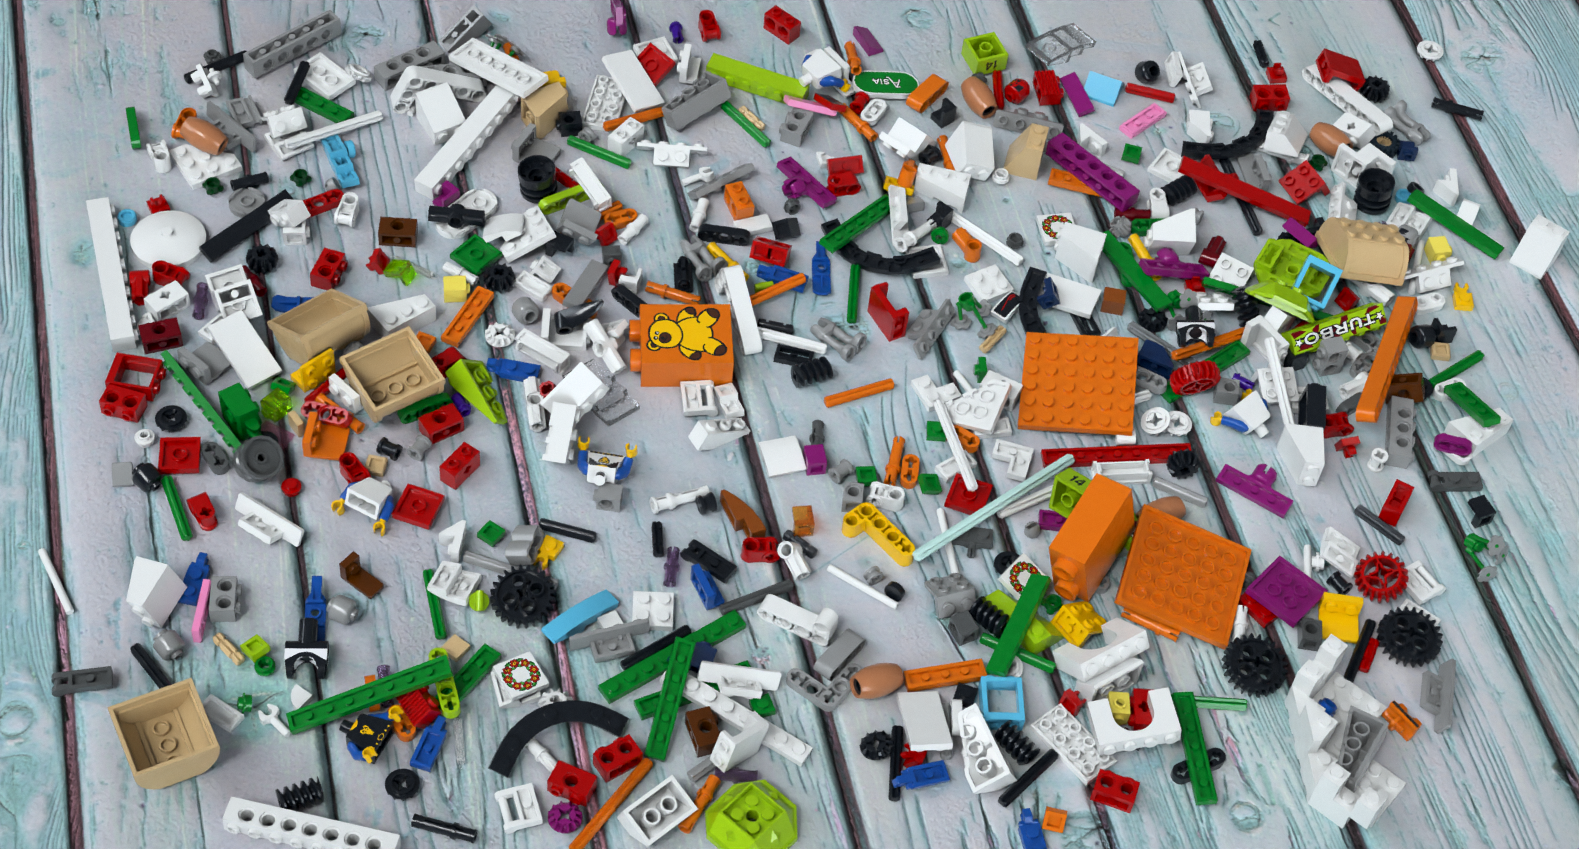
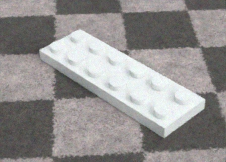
[448,38,549,98]

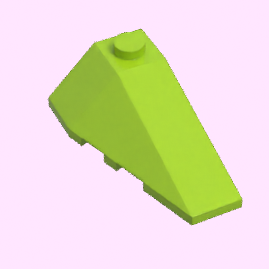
[445,359,508,424]
[985,589,1064,654]

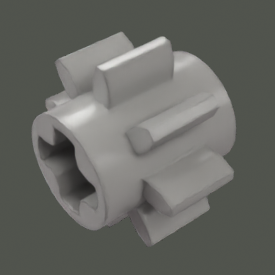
[1109,215,1132,238]

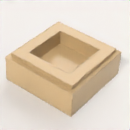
[1430,342,1451,361]
[288,410,305,437]
[364,454,388,477]
[441,634,470,662]

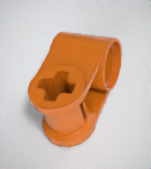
[171,107,197,139]

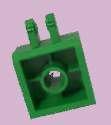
[218,383,262,441]

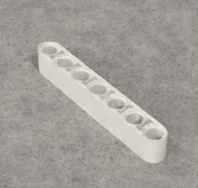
[1302,63,1393,136]

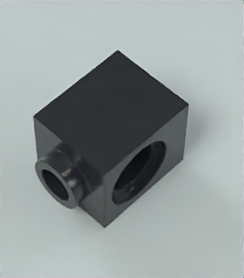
[556,111,582,137]

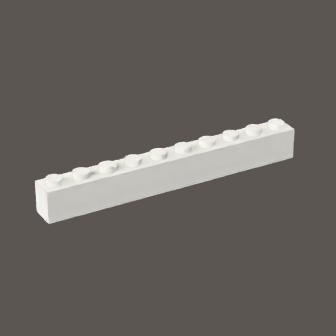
[414,85,521,200]
[86,197,139,352]

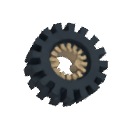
[1369,131,1400,158]

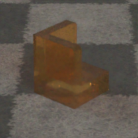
[792,505,815,537]

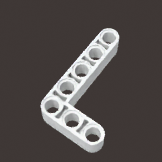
[390,65,486,114]
[714,265,762,356]

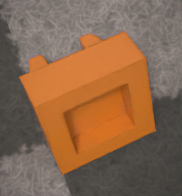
[1042,806,1067,833]

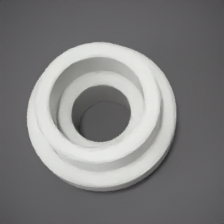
[992,168,1010,184]
[134,429,155,448]
[1311,552,1324,572]

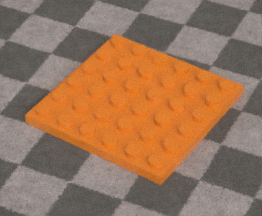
[1018,332,1139,436]
[1114,504,1252,650]

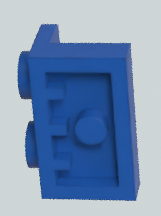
[690,563,725,610]

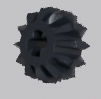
[1360,75,1390,103]
[246,243,278,274]
[483,262,515,294]
[1166,448,1200,479]

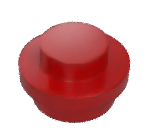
[281,478,301,497]

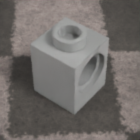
[1213,377,1242,406]
[841,481,864,512]
[593,483,623,512]

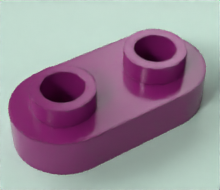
[1434,433,1473,456]

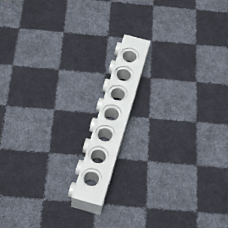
[222,796,401,849]

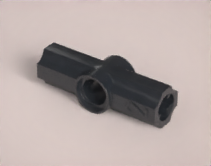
[428,204,485,228]

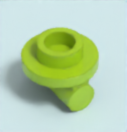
[754,281,774,293]
[469,590,489,612]

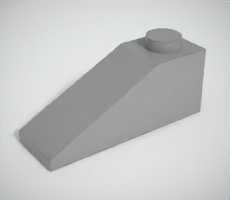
[438,5,492,53]

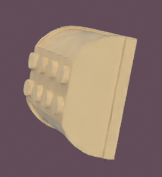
[1315,217,1409,286]
[267,288,370,365]
[339,326,446,423]
[107,678,220,790]

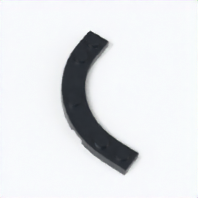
[1181,109,1274,159]
[821,218,941,275]
[1019,267,1047,335]
[488,700,629,778]

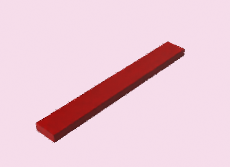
[1178,156,1311,227]
[1041,443,1192,468]

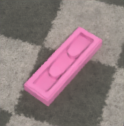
[783,95,837,116]
[1119,102,1167,139]
[191,579,211,643]

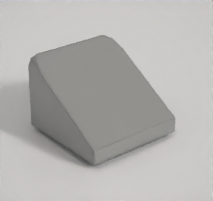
[906,196,925,213]
[112,462,134,487]

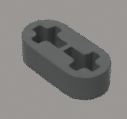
[1335,392,1362,416]
[201,442,230,475]

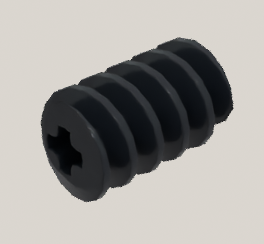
[1160,175,1197,206]
[1230,286,1260,327]
[791,356,833,388]
[969,596,1010,638]
[994,720,1040,765]
[275,776,324,811]

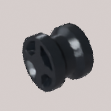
[695,492,717,515]

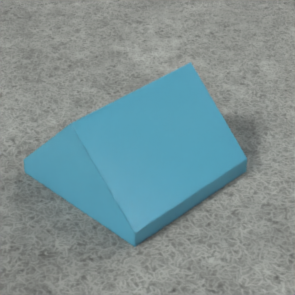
[1084,71,1124,107]

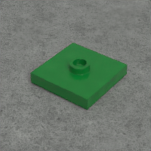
[450,234,502,276]

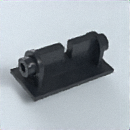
[673,256,693,292]

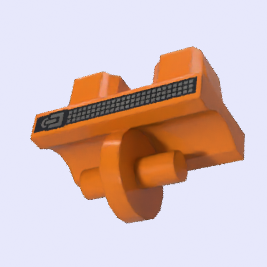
[1381,700,1422,741]

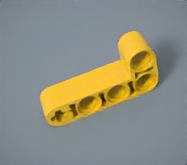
[841,502,915,567]

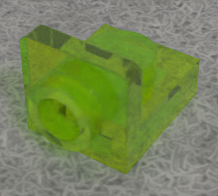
[383,259,416,286]

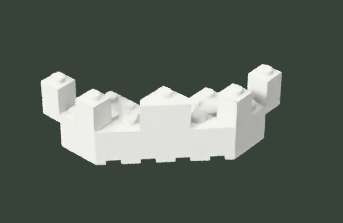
[1284,634,1406,830]

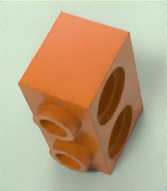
[724,181,754,221]

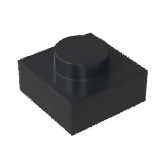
[953,682,978,708]

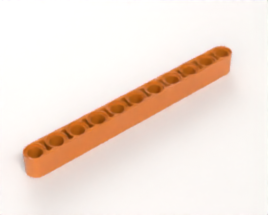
[1356,296,1418,423]

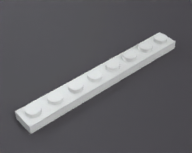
[660,671,813,767]

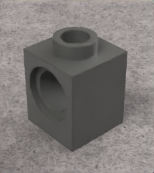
[948,610,979,646]
[1297,618,1322,651]

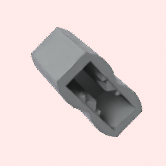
[505,525,544,565]

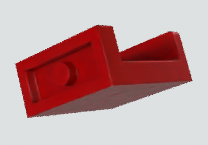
[1315,48,1365,92]
[867,282,909,342]

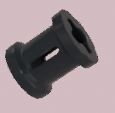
[918,146,942,165]
[376,437,403,461]
[1326,571,1353,595]

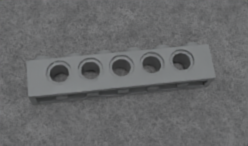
[243,10,341,78]

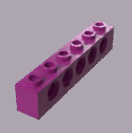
[1045,132,1140,212]

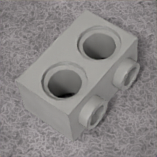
[779,107,814,148]
[1312,336,1349,377]
[209,576,242,622]

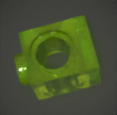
[260,387,293,423]

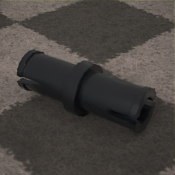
[230,171,269,191]

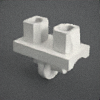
[191,64,222,98]

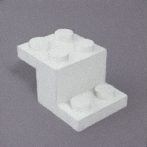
[879,117,937,162]
[1330,143,1397,188]
[205,264,263,320]

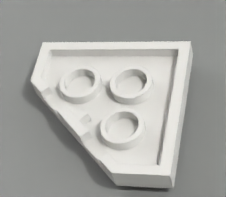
[169,144,243,190]
[500,205,556,263]
[938,379,1012,435]

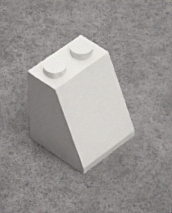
[415,82,466,145]
[945,121,995,181]
[1143,209,1196,255]
[1510,214,1570,280]
[1054,222,1107,283]
[1277,423,1325,487]
[126,556,187,628]

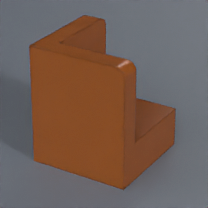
[1100,287,1127,316]

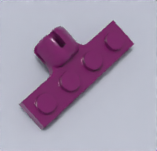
[607,0,627,36]
[776,156,837,209]
[1139,247,1210,280]
[1216,463,1293,518]

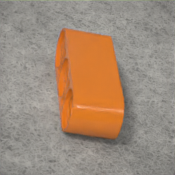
[906,74,949,113]

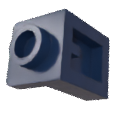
[1397,140,1418,161]
[1037,277,1061,309]

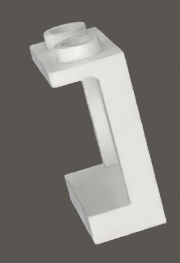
[541,308,592,351]
[1241,315,1290,368]
[710,711,770,773]

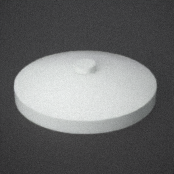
[130,211,207,269]

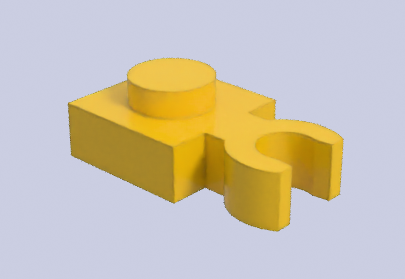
[883,175,915,196]
[1452,282,1474,311]
[533,534,564,570]

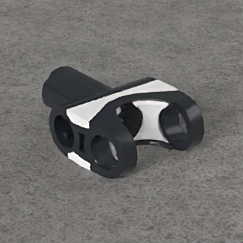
[1176,305,1215,347]
[284,618,329,679]

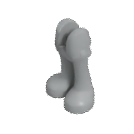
[1384,100,1431,145]
[680,235,728,282]
[810,317,867,362]

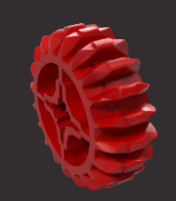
[1169,360,1221,396]
[1354,551,1409,604]

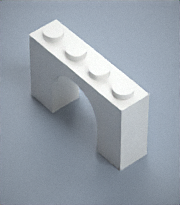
[1053,617,1150,682]
[1087,687,1182,755]

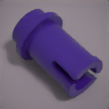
[669,21,684,44]
[1232,373,1255,391]
[451,392,471,417]

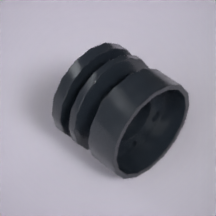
[518,155,558,203]
[1353,168,1395,215]

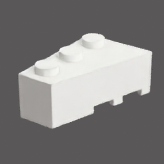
[914,163,971,214]
[367,294,436,338]
[542,402,581,464]
[1444,408,1513,459]

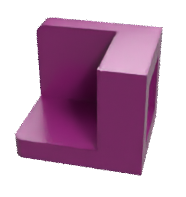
[432,180,460,207]
[803,444,827,476]

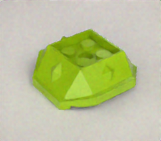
[1253,238,1331,298]
[705,779,797,849]

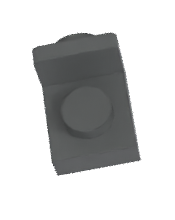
[602,245,622,267]

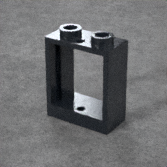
[1298,383,1326,431]

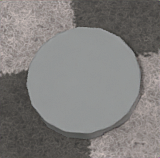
[229,187,266,218]

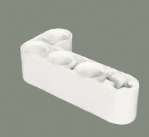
[757,594,838,646]

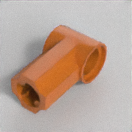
[897,159,918,188]
[952,227,982,263]

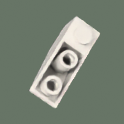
[688,418,751,451]

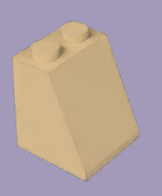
[521,82,568,140]
[1003,123,1049,180]

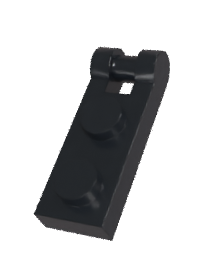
[680,539,737,584]

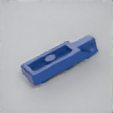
[756,264,809,293]
[486,358,541,382]
[178,552,210,606]
[410,715,447,772]
[892,760,950,790]
[1018,808,1047,849]

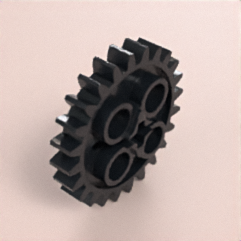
[490,564,556,629]
[1376,606,1443,668]
[1222,633,1288,698]

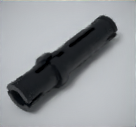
[1431,97,1484,121]
[411,813,478,843]

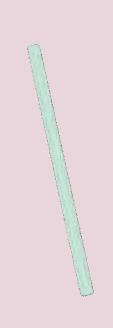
[912,454,1075,561]

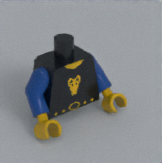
[339,705,404,764]

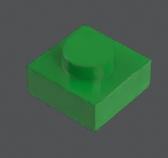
[1121,143,1142,164]
[973,357,987,383]
[270,377,296,395]
[926,421,946,442]
[855,466,877,487]
[917,473,942,495]
[477,520,505,547]
[749,693,776,718]

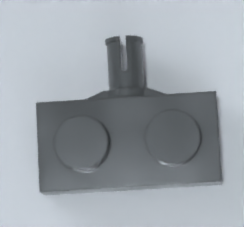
[952,527,993,558]

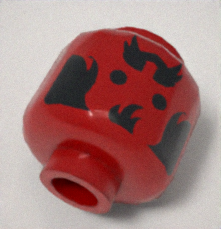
[1004,78,1030,104]

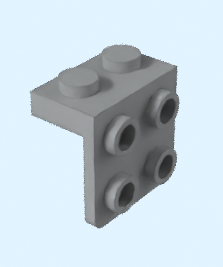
[511,123,560,163]
[556,199,601,246]
[177,342,231,385]
[924,573,976,619]

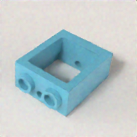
[1291,254,1343,312]
[978,675,1025,731]

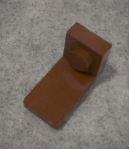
[339,551,384,599]

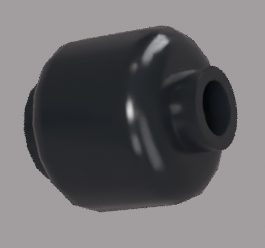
[1135,60,1160,83]
[1408,324,1436,349]
[132,462,162,492]

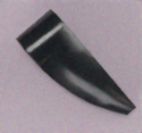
[554,299,604,335]

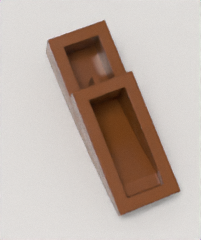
[720,489,766,537]

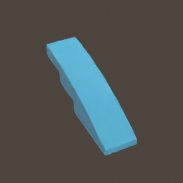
[320,134,360,189]
[541,589,619,644]

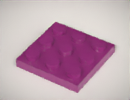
[1245,556,1328,628]

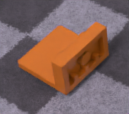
[302,411,350,461]

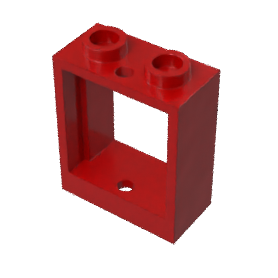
[105,352,166,402]

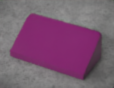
[853,26,884,56]
[1282,217,1318,248]

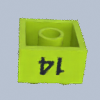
[961,32,1009,74]
[1049,467,1092,518]

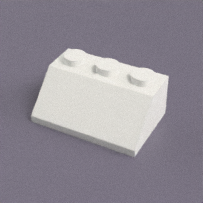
[1263,111,1308,157]
[540,362,610,424]
[1074,657,1144,709]
[617,775,698,847]

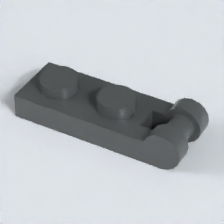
[1427,470,1483,492]
[51,666,113,697]

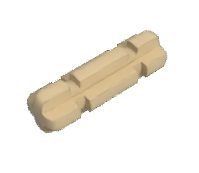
[738,106,765,131]
[979,325,1007,353]
[213,632,245,666]

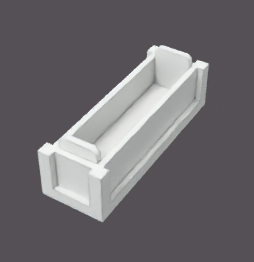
[569,157,612,212]
[515,328,570,375]
[1090,459,1153,485]

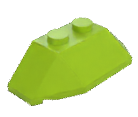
[1244,278,1315,324]

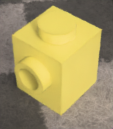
[1424,236,1452,264]
[443,275,470,303]
[1106,691,1131,725]

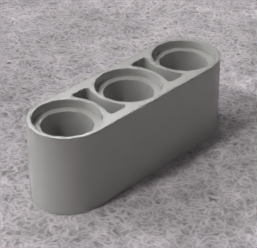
[813,628,866,681]

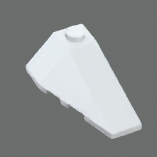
[958,703,1017,794]

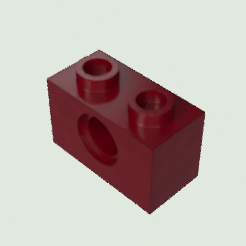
[138,317,183,355]

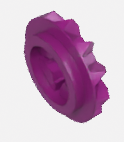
[548,801,582,833]

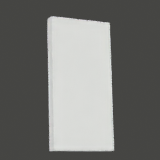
[602,50,665,113]
[582,75,626,133]
[1038,273,1102,319]
[207,310,282,390]
[897,691,953,752]
[1030,703,1117,786]

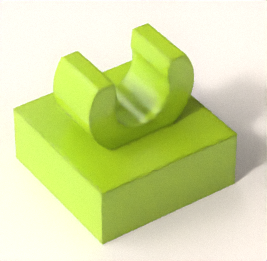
[240,634,271,663]

